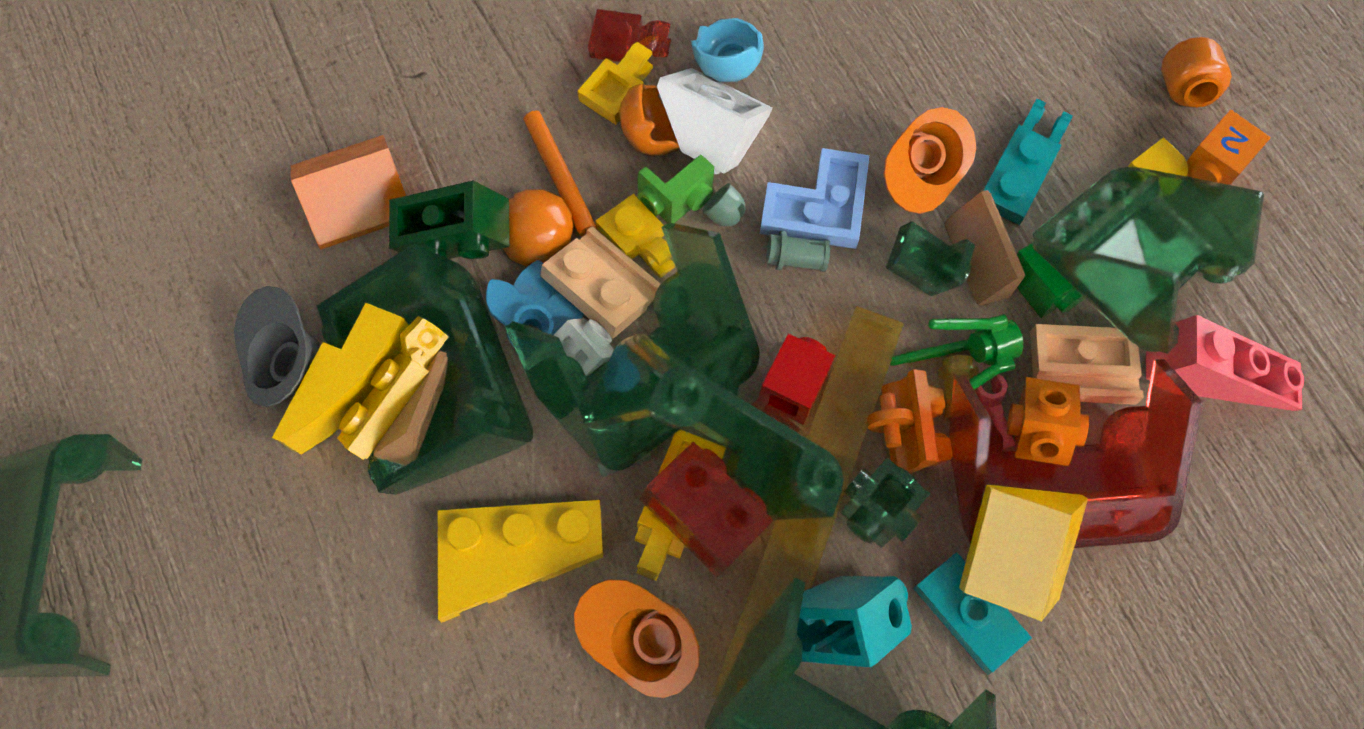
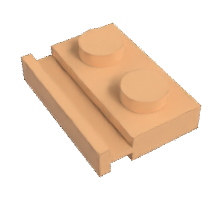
[540,227,664,339]
[1030,324,1144,405]

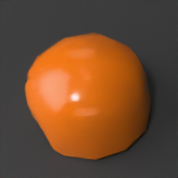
[619,84,680,157]
[502,189,573,267]

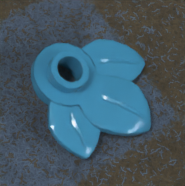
[486,260,584,354]

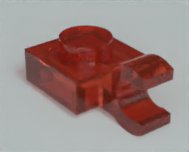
[588,9,671,62]

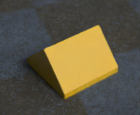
[959,485,1088,622]

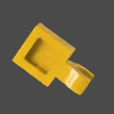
[577,42,653,125]
[595,193,675,278]

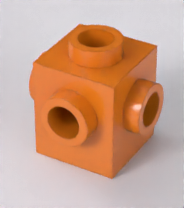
[1007,377,1089,466]

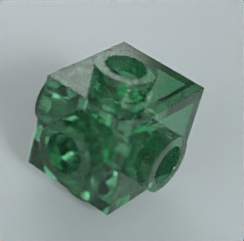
[840,458,930,548]

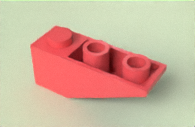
[1146,315,1304,411]

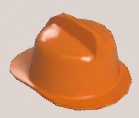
[883,107,976,214]
[574,579,700,698]

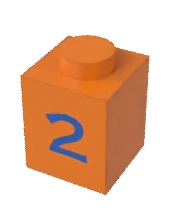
[1187,109,1271,198]

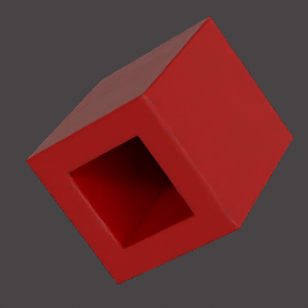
[757,333,836,425]

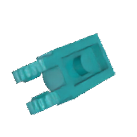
[983,99,1073,225]

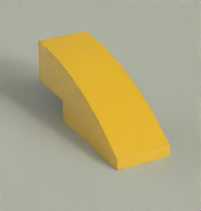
[272,303,409,455]

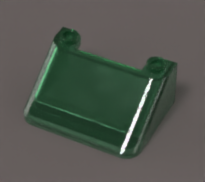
[1032,167,1264,354]
[0,434,143,677]

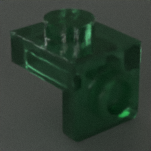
[886,221,975,296]

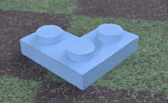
[759,148,870,249]

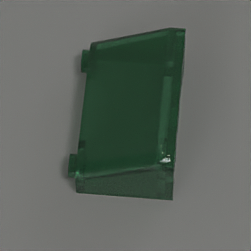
[316,243,533,495]
[582,333,843,521]

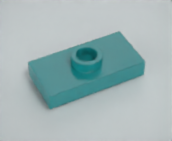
[913,552,1032,675]

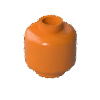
[1161,37,1232,108]

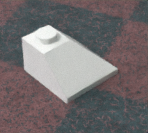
[657,68,773,174]

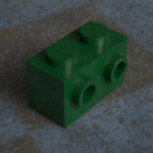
[389,180,510,267]

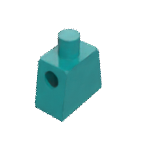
[772,576,912,668]

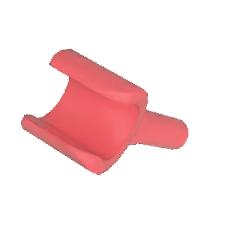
[971,374,1015,450]

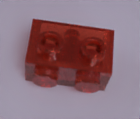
[639,441,773,577]

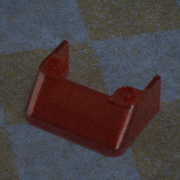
[949,359,1203,548]

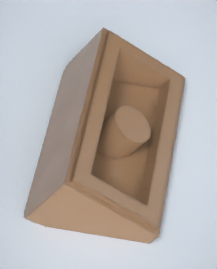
[945,190,1025,305]
[374,351,448,467]

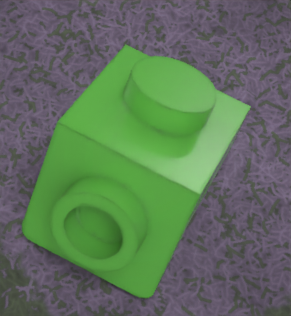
[637,154,715,226]

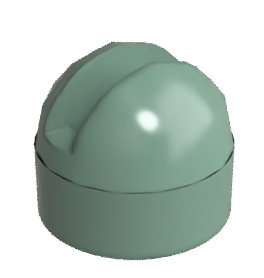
[703,183,746,226]

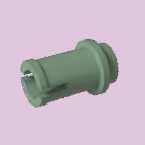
[766,231,831,272]

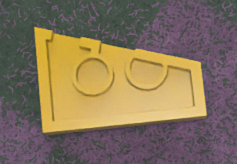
[438,500,603,623]

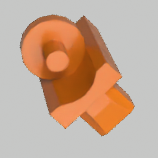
[867,369,953,476]

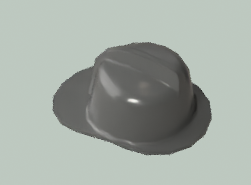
[234,286,321,407]

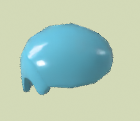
[691,18,764,82]

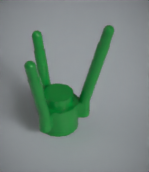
[888,314,1024,400]

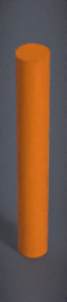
[523,110,597,237]

